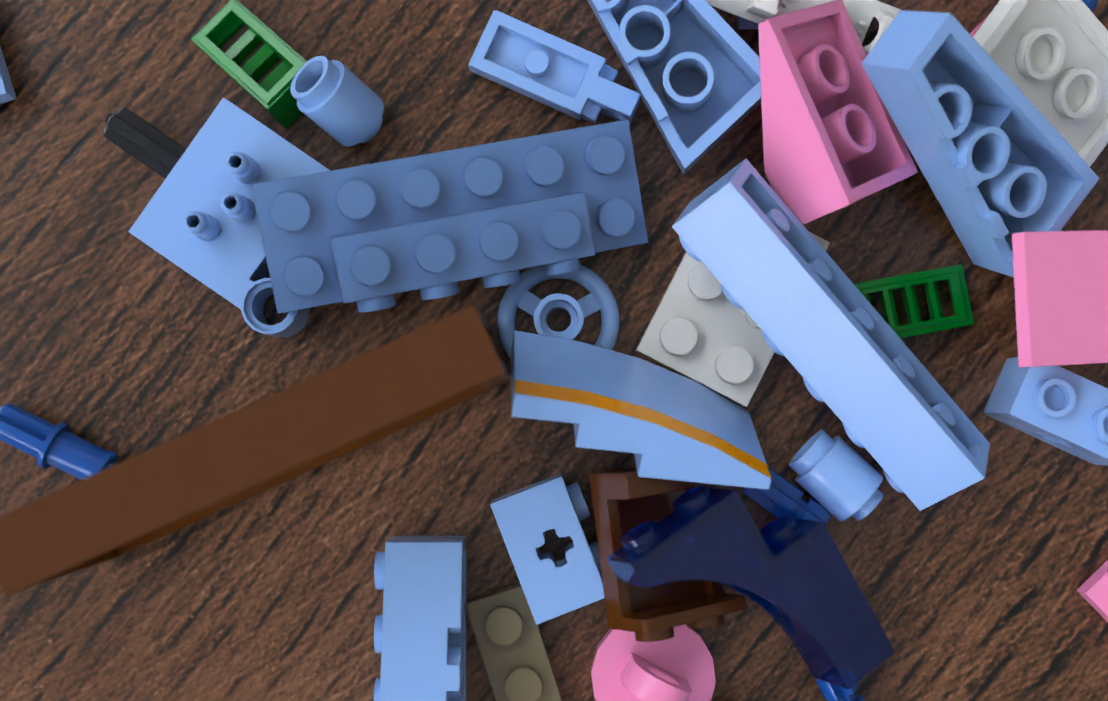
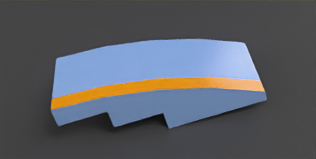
[511,330,772,490]

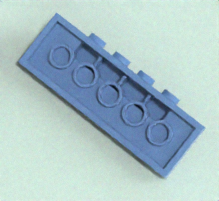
[251,119,648,314]

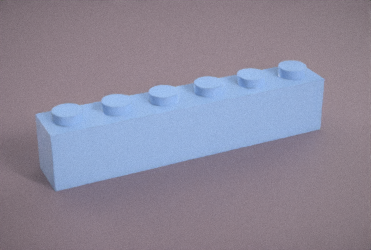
[672,158,990,511]

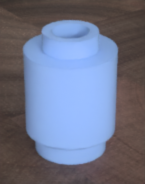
[290,56,384,147]
[788,429,884,522]

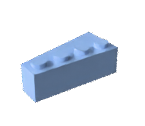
[587,0,761,175]
[861,10,1100,278]
[374,535,467,701]

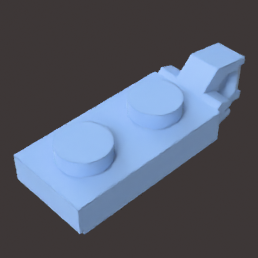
[468,10,641,125]

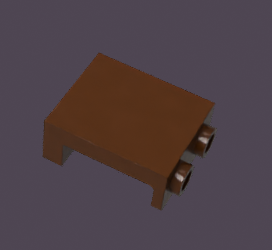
[589,467,747,642]

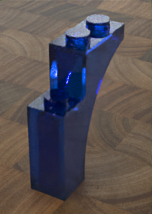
[606,485,895,690]

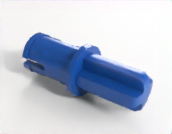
[0,404,118,480]

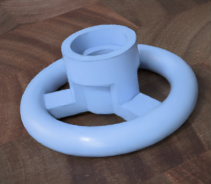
[497,265,620,359]

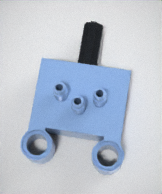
[103,97,331,338]

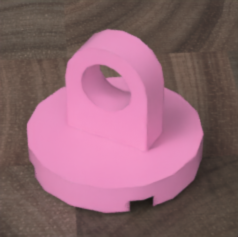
[590,624,716,701]

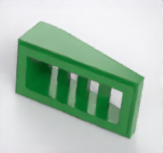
[191,0,307,128]
[854,264,974,338]

